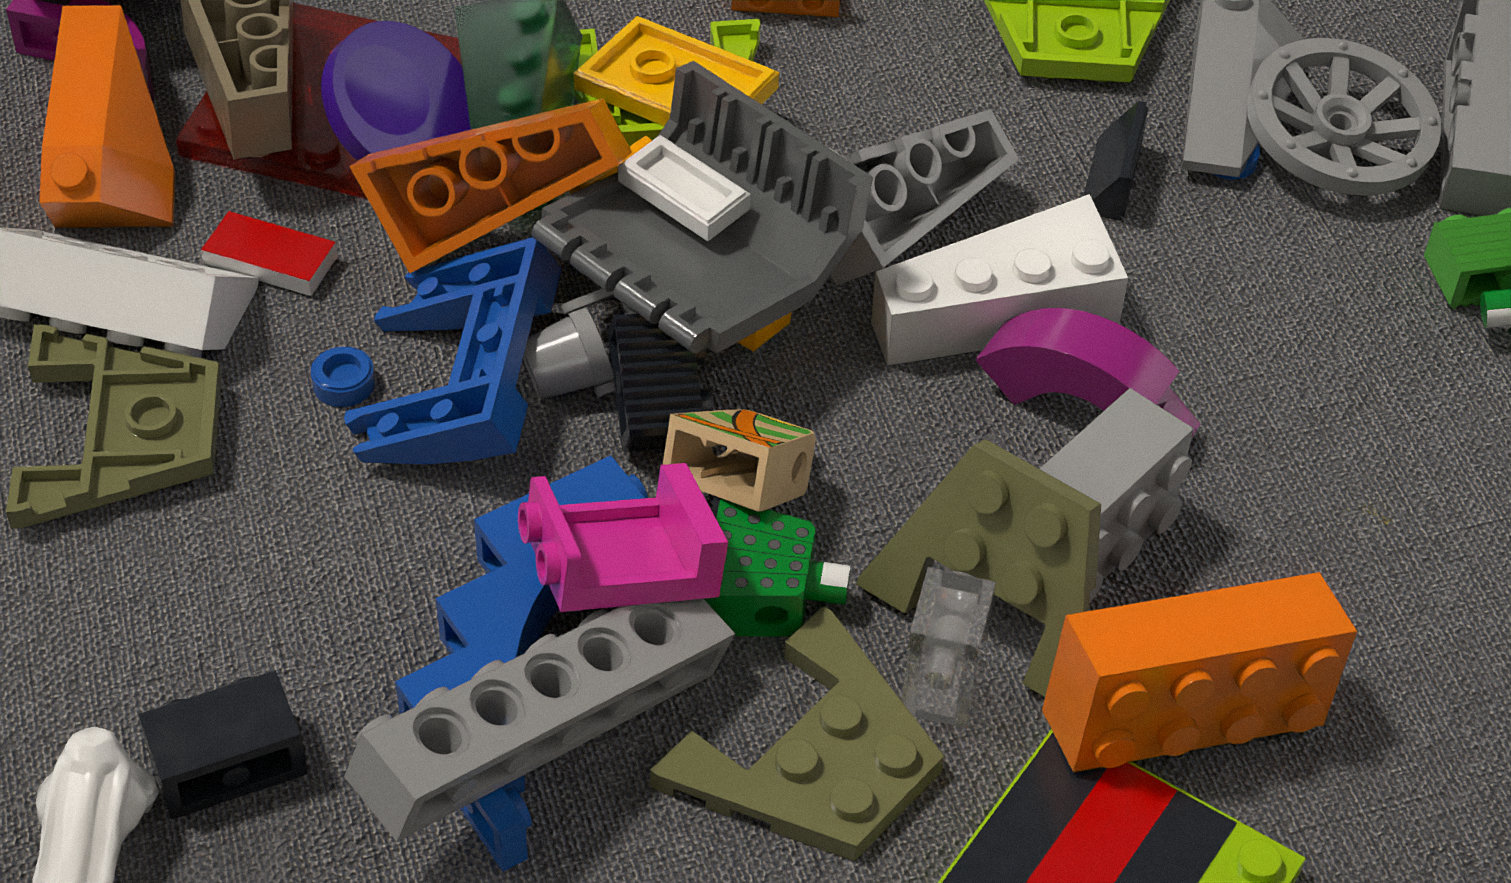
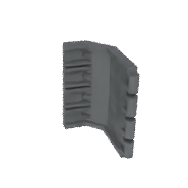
[532,61,873,354]

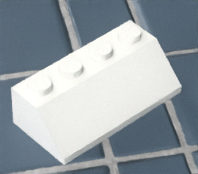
[0,228,259,358]

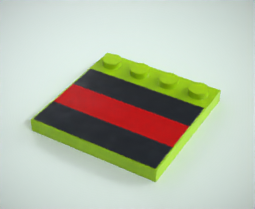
[938,729,1306,883]

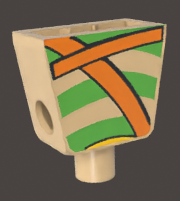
[663,409,816,512]

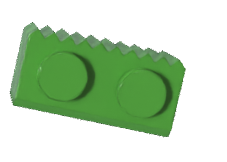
[1424,208,1511,309]

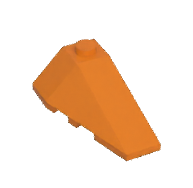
[39,5,176,228]

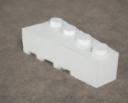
[871,194,1128,366]

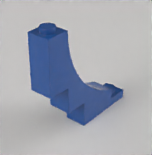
[395,455,648,872]

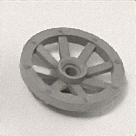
[1247,38,1441,195]

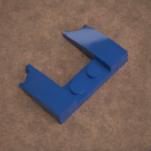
[344,237,562,464]

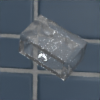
[902,567,996,729]

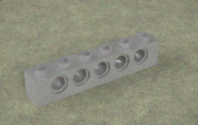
[344,599,735,842]

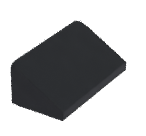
[1083,101,1149,221]

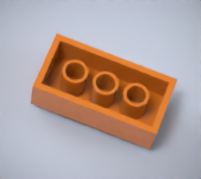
[1042,572,1357,772]

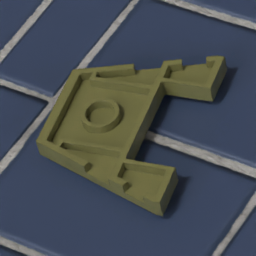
[6,324,222,529]
[856,439,1101,697]
[650,606,944,861]

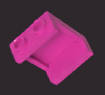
[518,463,728,612]

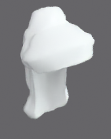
[32,727,160,883]

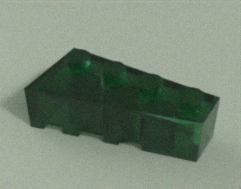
[454,0,583,212]

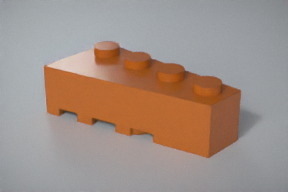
[349,98,632,273]

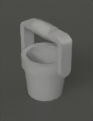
[523,288,637,400]

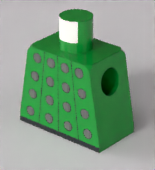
[704,496,851,637]

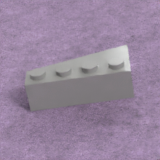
[1439,0,1511,216]
[830,109,1019,285]

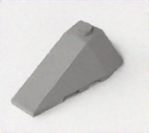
[1181,0,1304,177]

